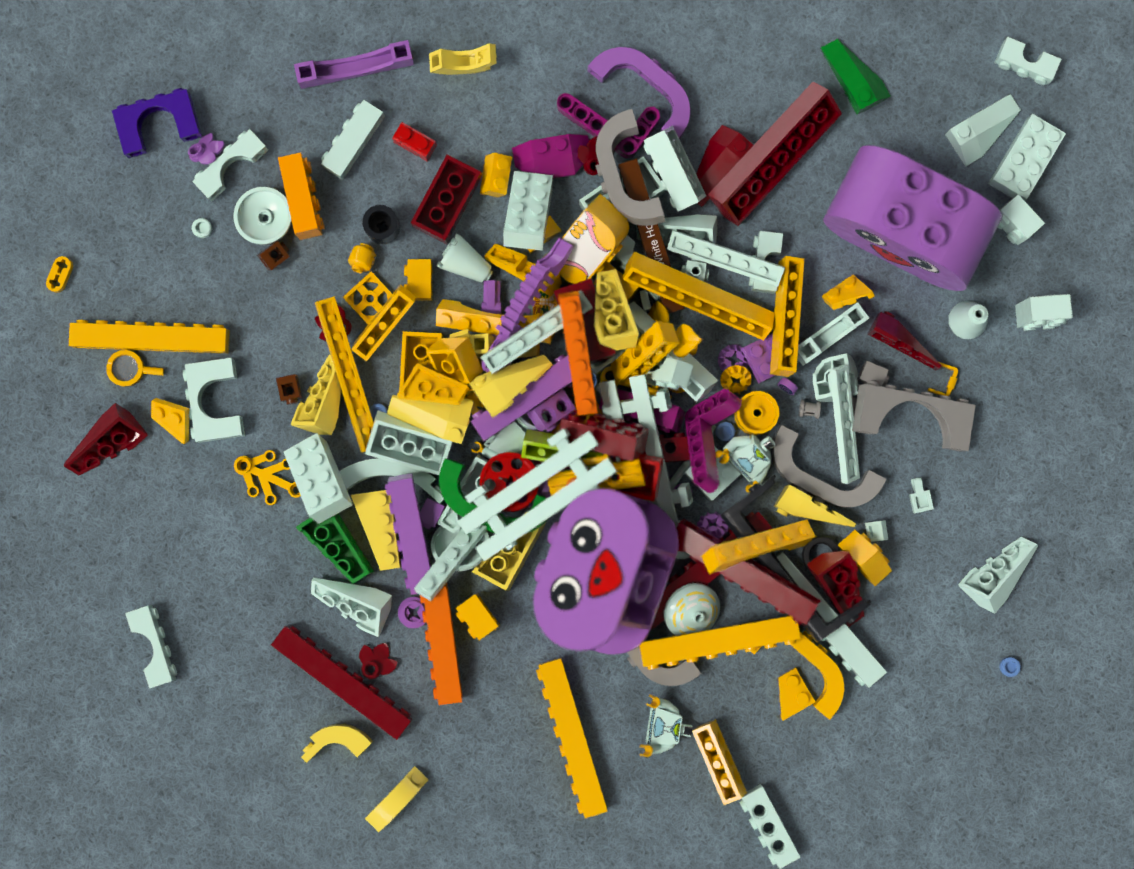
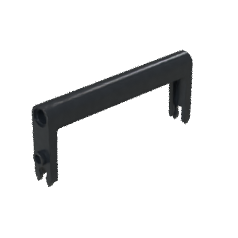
[720,475,871,643]

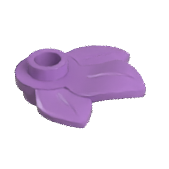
[188,133,225,165]

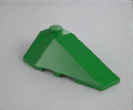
[820,39,891,115]

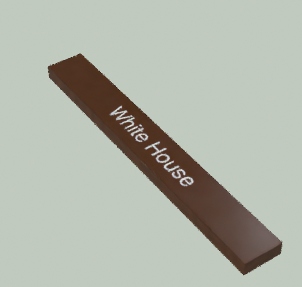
[618,159,684,313]

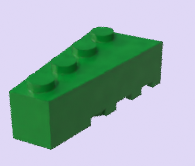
[295,513,375,584]

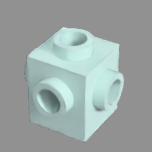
[681,258,709,281]

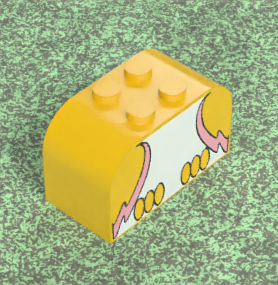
[559,194,629,284]

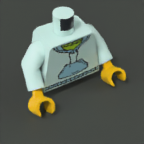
[715,434,775,493]
[639,694,692,757]

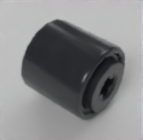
[362,205,400,244]

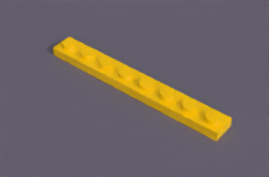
[314,296,373,452]

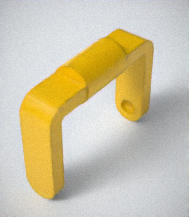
[928,362,958,396]

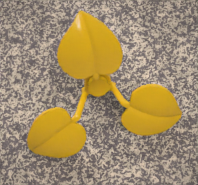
[648,301,702,390]

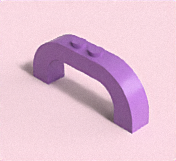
[587,47,690,140]

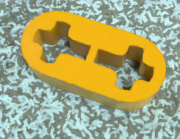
[46,256,73,293]

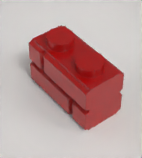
[392,122,437,162]

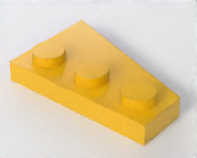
[397,364,469,405]

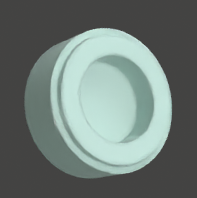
[192,218,212,238]

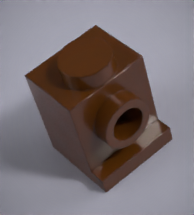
[257,241,290,271]
[276,374,302,405]

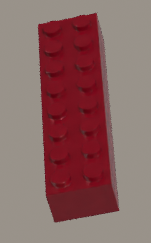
[708,82,842,226]

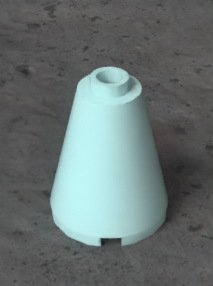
[437,233,493,283]
[949,301,988,339]

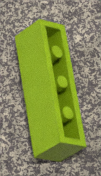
[521,429,603,470]

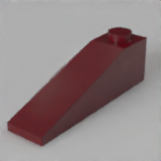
[696,125,753,208]
[867,311,941,370]
[64,403,148,475]
[807,551,864,627]

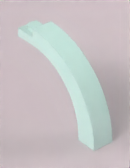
[339,458,444,504]

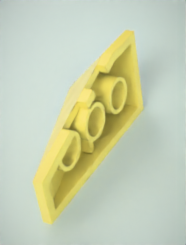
[774,485,856,527]

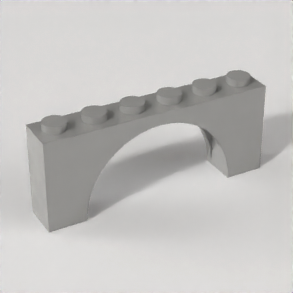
[852,381,975,452]

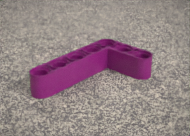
[557,93,660,159]
[685,389,742,493]

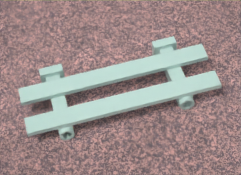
[599,374,693,527]
[458,429,617,561]

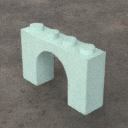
[183,358,245,443]

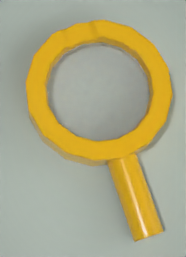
[106,350,164,387]

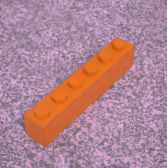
[559,291,597,416]
[420,583,463,705]

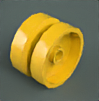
[734,391,779,435]

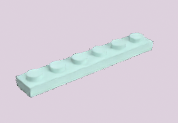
[667,230,785,287]
[481,290,592,374]
[830,365,860,484]
[414,511,501,601]

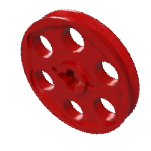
[480,452,539,512]

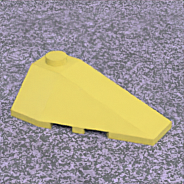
[594,269,639,350]
[291,355,341,435]
[469,355,552,418]
[387,395,474,444]

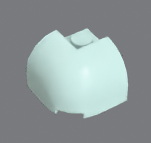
[813,353,859,402]

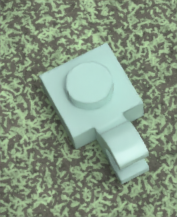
[909,478,934,513]

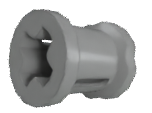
[799,400,821,419]

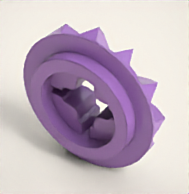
[718,345,748,371]
[697,511,728,539]
[398,597,425,628]

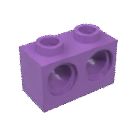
[527,389,576,432]

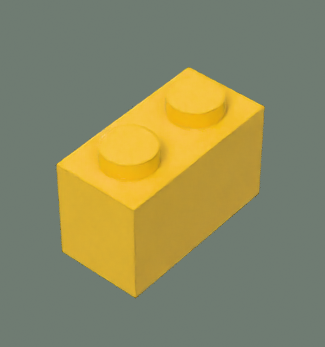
[480,152,512,197]
[404,259,432,301]

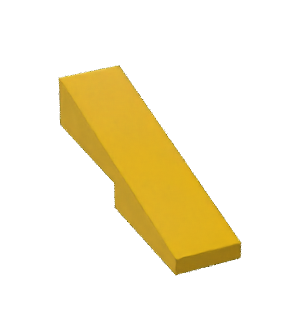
[484,244,562,296]

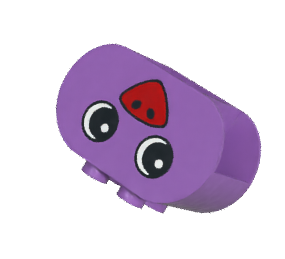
[823,146,1002,291]
[534,489,679,654]

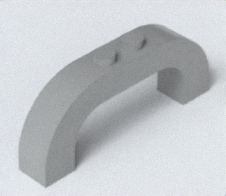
[595,109,665,226]
[772,425,886,508]
[627,646,701,686]

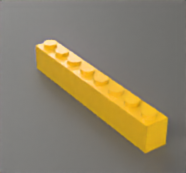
[623,251,775,341]
[69,320,230,354]
[639,615,801,670]
[536,657,607,818]

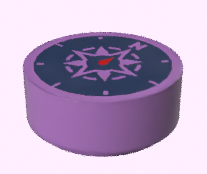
[778,378,798,395]

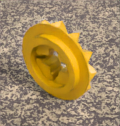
[720,365,752,394]

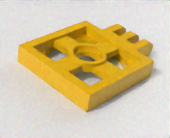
[343,271,392,324]

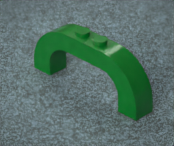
[439,458,550,534]

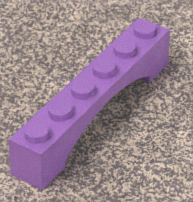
[294,40,414,89]

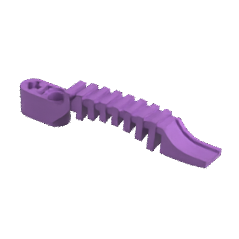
[482,238,573,372]

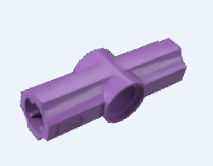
[481,280,502,337]

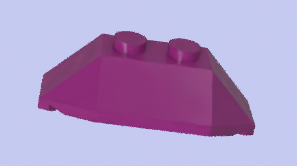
[512,134,589,179]

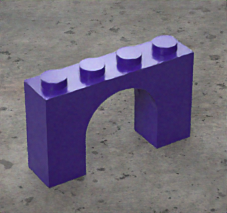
[112,88,202,158]

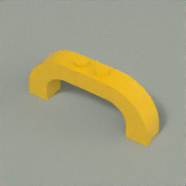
[751,631,844,720]

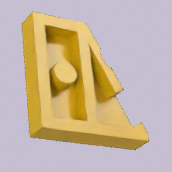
[822,275,875,310]
[151,398,189,444]
[778,667,815,721]

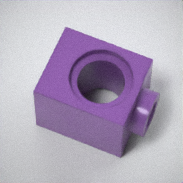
[420,498,446,530]

